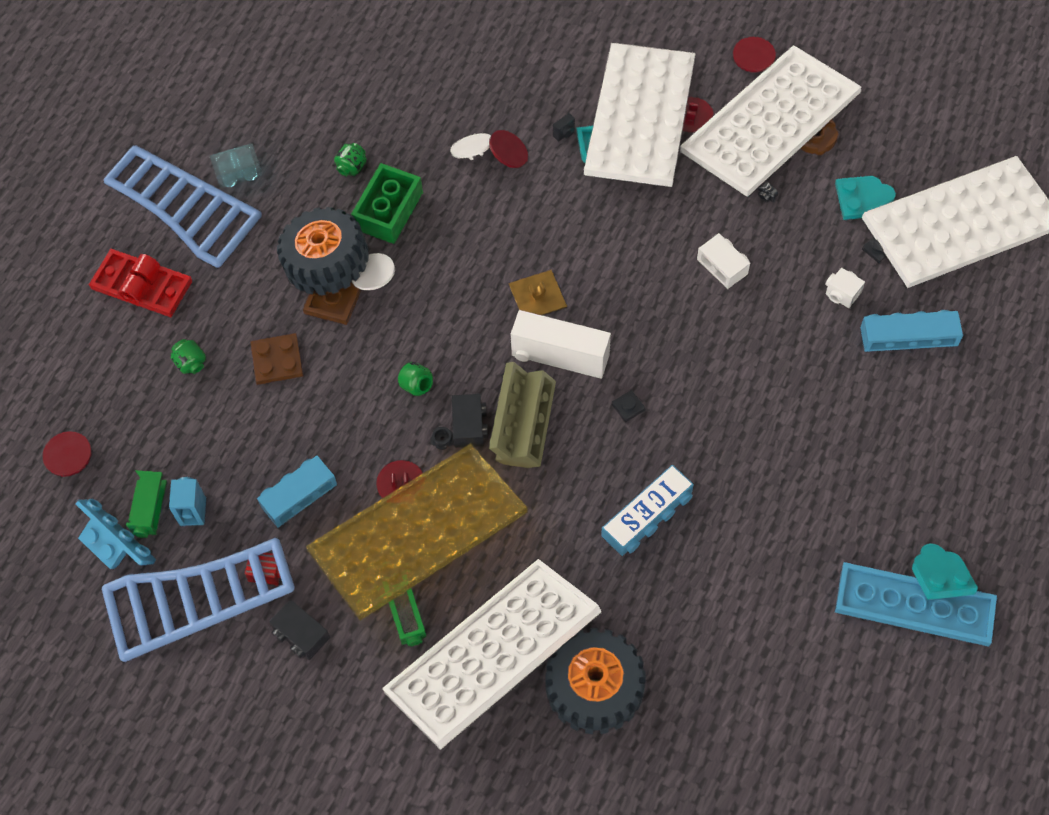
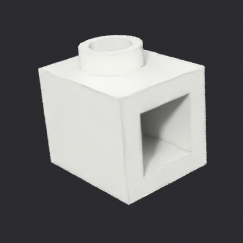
[825,268,865,308]

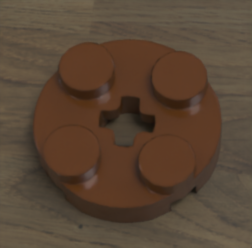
[800,119,838,155]

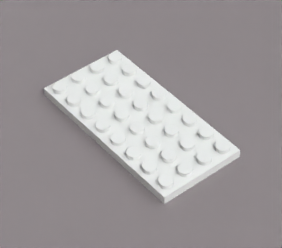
[584,43,695,187]
[680,45,861,197]
[862,156,1049,288]
[382,559,601,749]

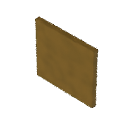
[509,270,567,315]

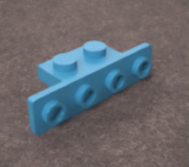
[76,499,156,569]

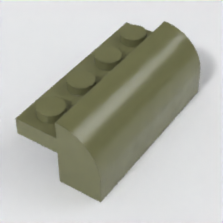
[489,362,556,468]

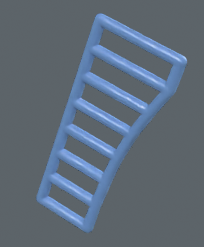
[104,145,262,268]
[102,538,295,662]

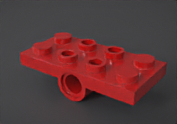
[89,249,192,317]

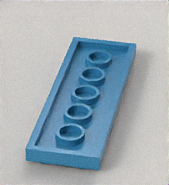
[835,562,997,646]

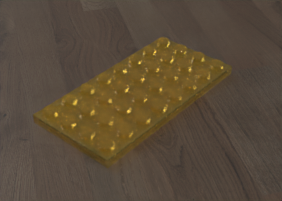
[306,444,528,621]

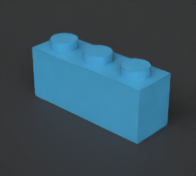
[257,456,337,528]

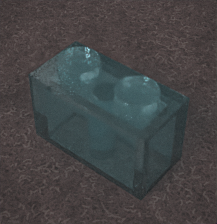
[210,143,262,188]

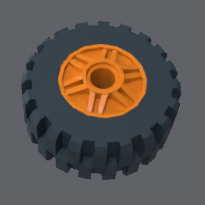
[277,207,369,295]
[545,628,646,734]

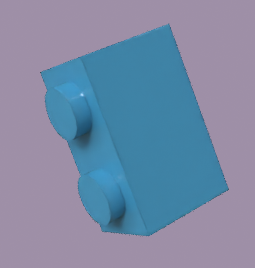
[169,477,206,526]

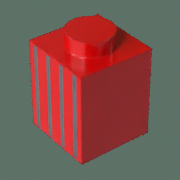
[245,553,281,585]

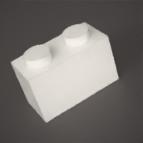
[697,234,750,289]

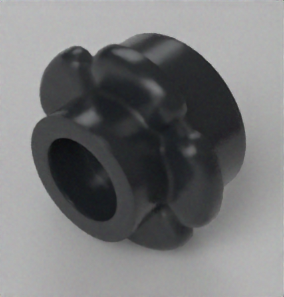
[758,182,778,203]
[430,427,454,450]

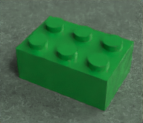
[351,163,423,244]

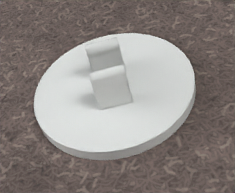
[451,133,491,160]
[352,253,395,290]

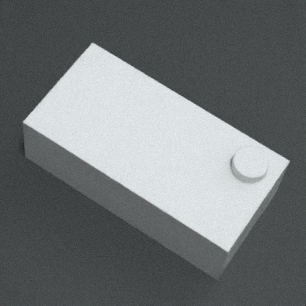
[511,310,611,379]

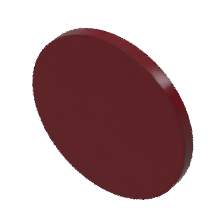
[733,37,776,72]
[682,97,713,133]
[489,130,528,168]
[42,431,92,477]
[376,460,425,505]

